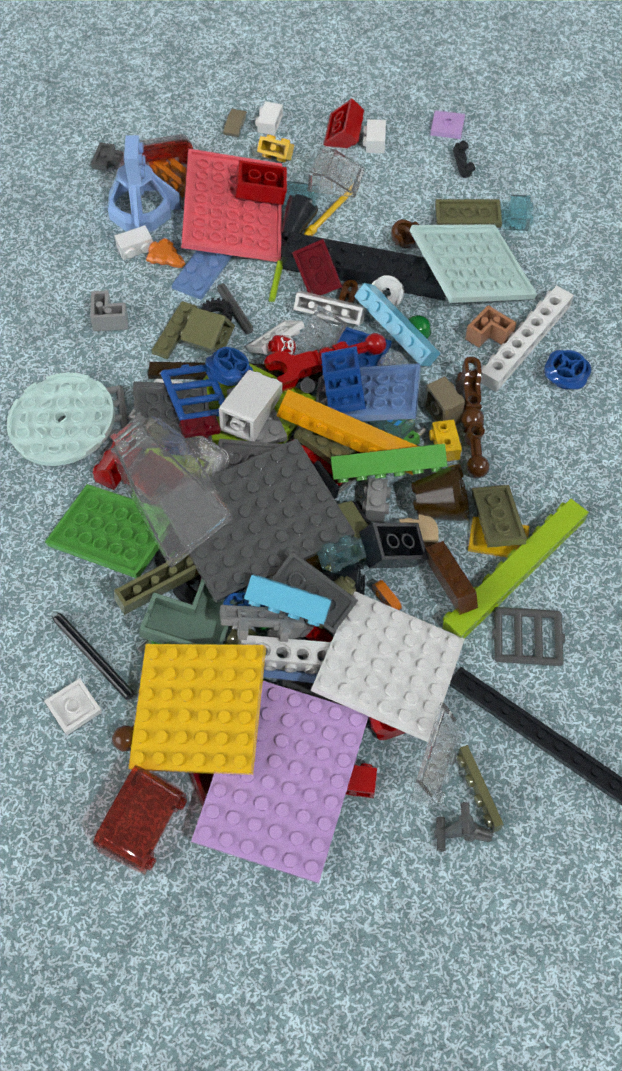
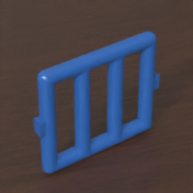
[161,364,226,420]

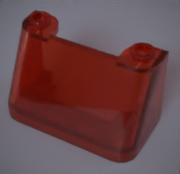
[140,134,193,165]
[93,765,187,875]

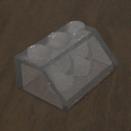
[292,305,348,355]

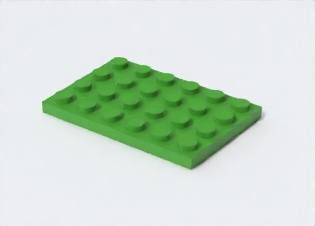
[45,484,173,578]

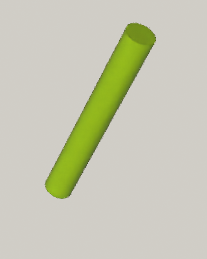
[269,260,283,302]

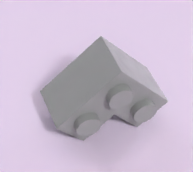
[90,290,128,331]

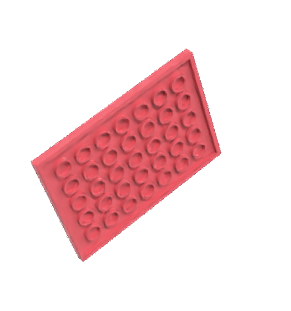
[181,148,282,262]

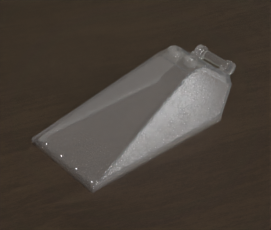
[110,412,234,568]

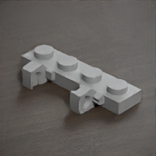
[220,605,304,642]

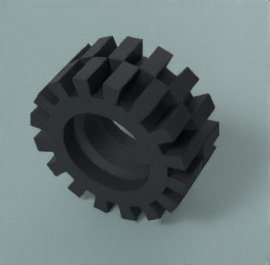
[201,297,232,321]

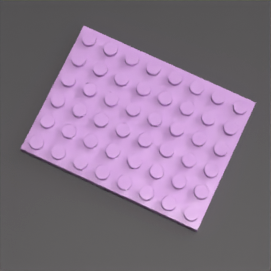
[191,681,369,884]

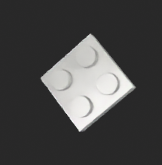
[44,678,102,735]

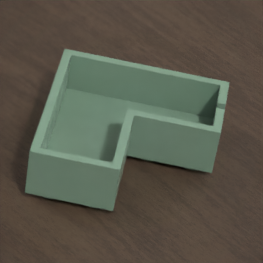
[139,579,241,645]

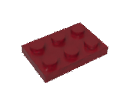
[292,239,343,296]

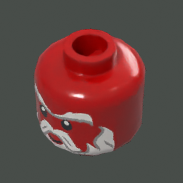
[268,335,296,354]

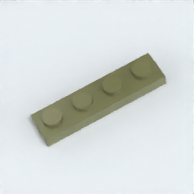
[152,301,197,359]
[457,745,504,833]

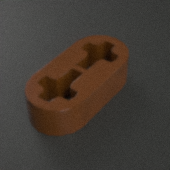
[339,280,358,303]

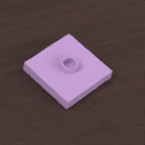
[430,110,465,139]

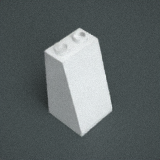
[219,370,282,442]

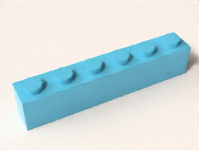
[354,283,441,366]

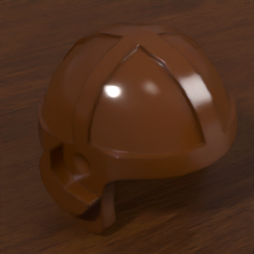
[391,219,419,248]

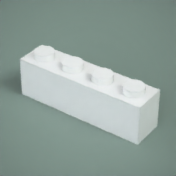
[294,291,366,325]

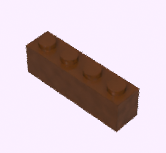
[425,541,478,615]

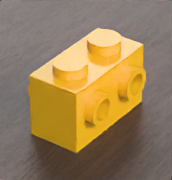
[257,134,294,162]
[429,419,462,461]

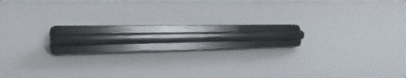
[53,613,135,700]

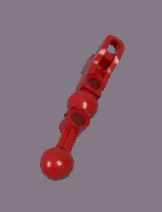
[264,333,386,392]

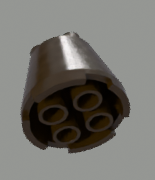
[411,464,469,522]

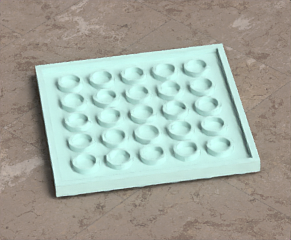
[410,224,537,303]

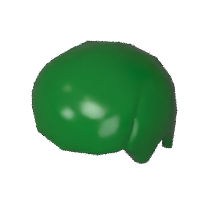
[408,315,431,339]

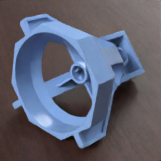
[108,135,181,232]

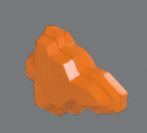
[146,238,185,268]

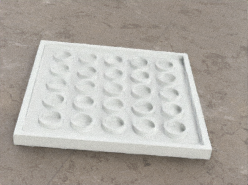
[311,591,465,743]

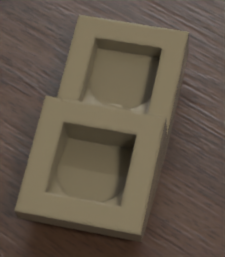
[223,109,247,137]

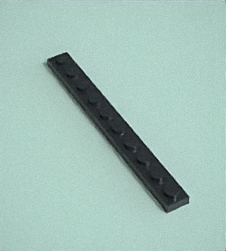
[449,666,622,805]

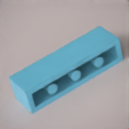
[244,574,332,626]

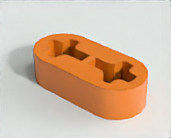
[372,580,402,610]

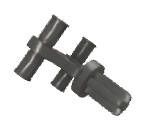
[434,802,493,852]

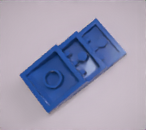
[321,346,366,413]

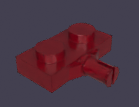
[179,415,221,448]

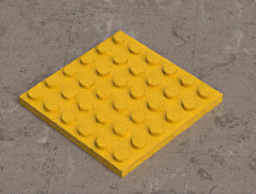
[128,644,266,775]

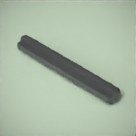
[217,283,254,334]

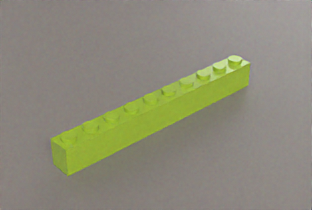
[442,499,589,639]

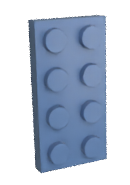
[172,250,233,300]

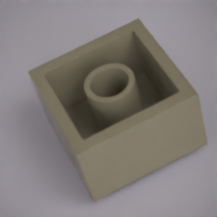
[424,377,465,425]

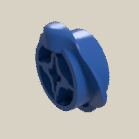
[205,347,253,386]
[544,350,591,390]

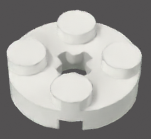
[372,275,404,308]

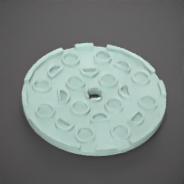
[7,373,115,466]

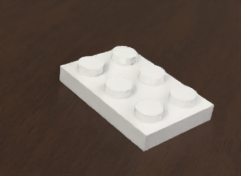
[246,320,305,355]

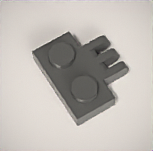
[91,142,123,171]

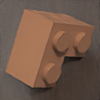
[465,305,517,348]

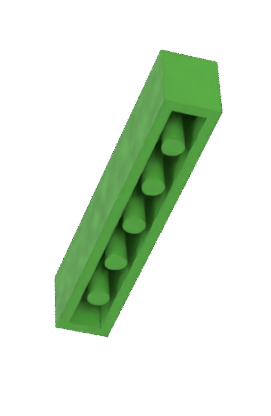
[330,444,447,483]

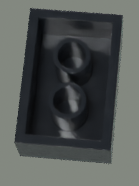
[359,523,428,569]

